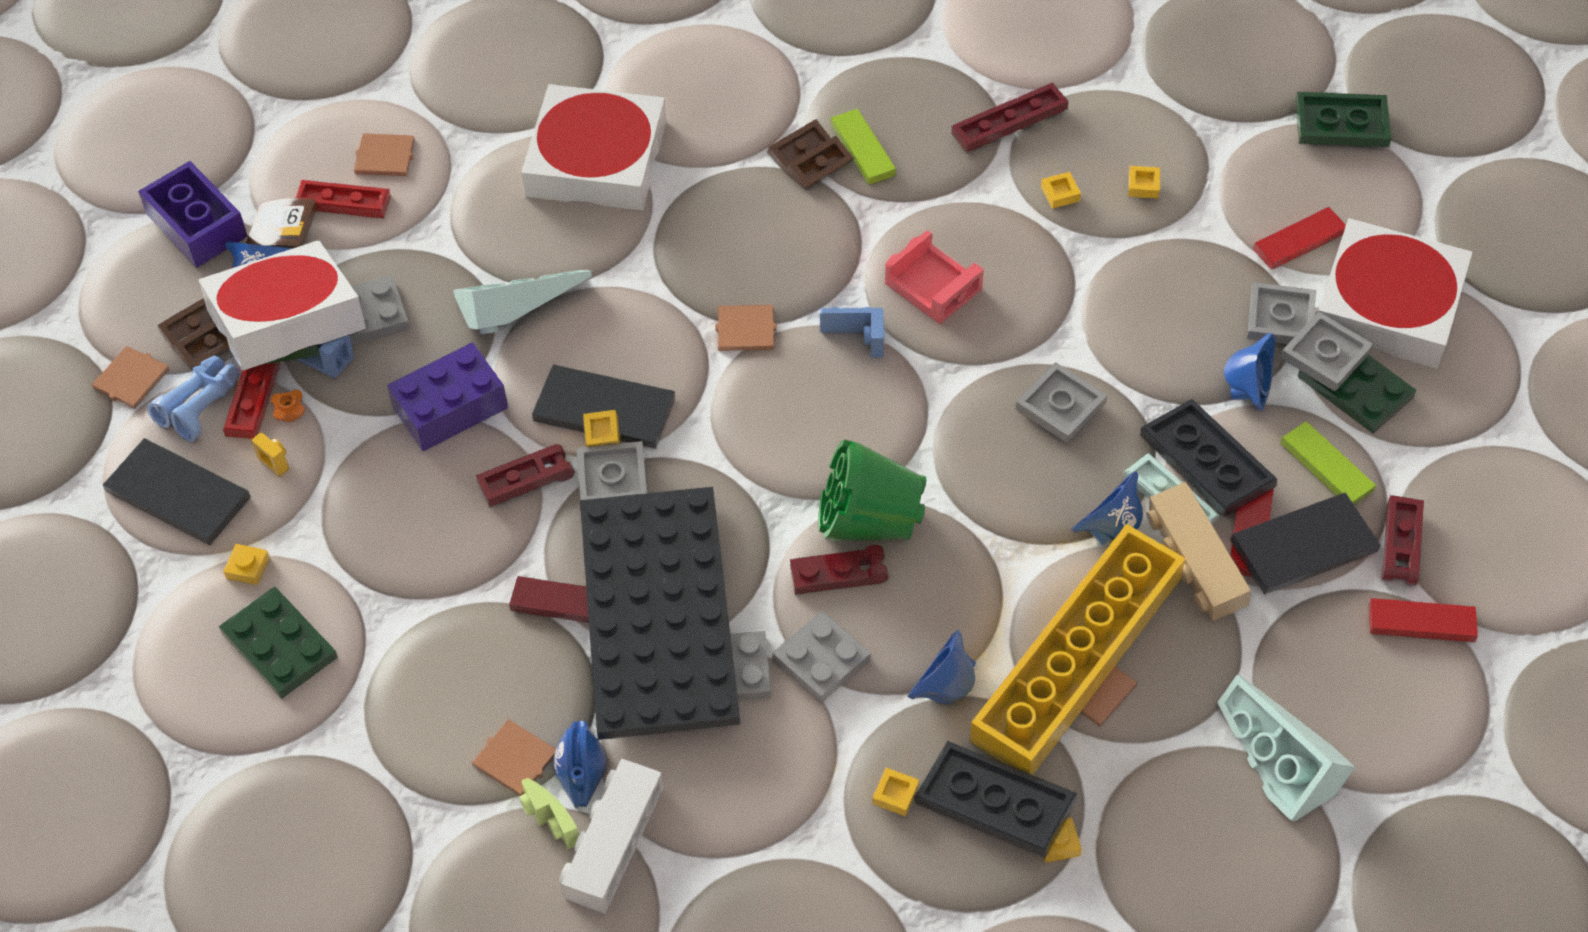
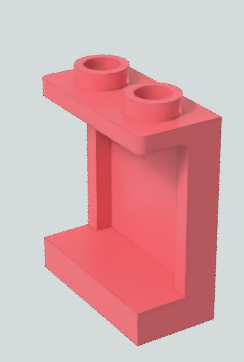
[885,230,984,324]

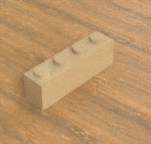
[1146,482,1251,622]

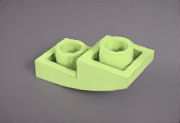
[519,778,579,850]

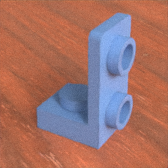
[820,307,884,358]
[296,335,354,379]

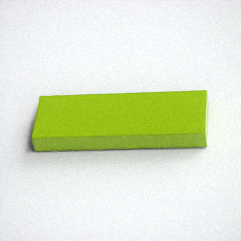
[831,108,896,185]
[1280,421,1376,506]

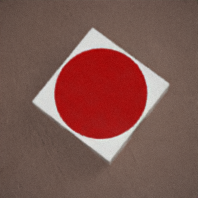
[521,84,667,211]
[1318,218,1472,369]
[198,240,366,371]

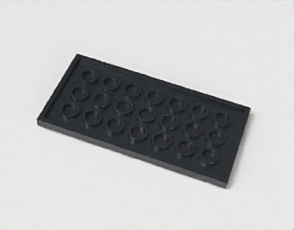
[580,487,740,740]

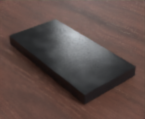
[532,364,676,449]
[1140,399,1277,517]
[102,438,251,546]
[1230,492,1381,595]
[914,741,1078,858]

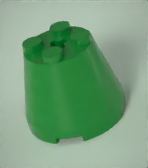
[818,439,927,541]

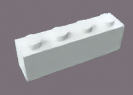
[559,758,664,914]

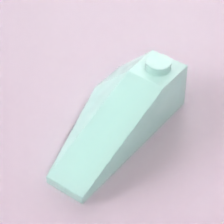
[453,270,592,334]
[1217,675,1355,821]

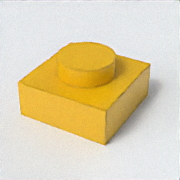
[1128,166,1160,199]
[1041,172,1081,209]
[583,410,620,447]
[251,432,289,477]
[223,544,270,585]
[872,768,920,817]
[1043,817,1082,863]

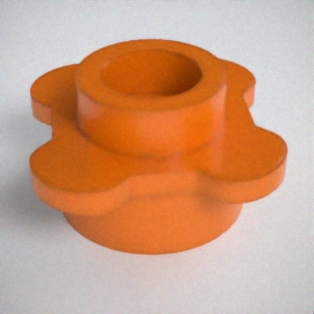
[271,390,305,422]

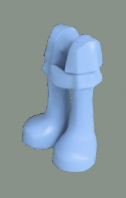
[147,355,241,442]

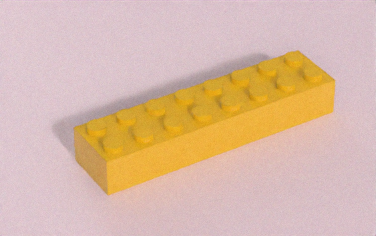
[970,524,1185,775]

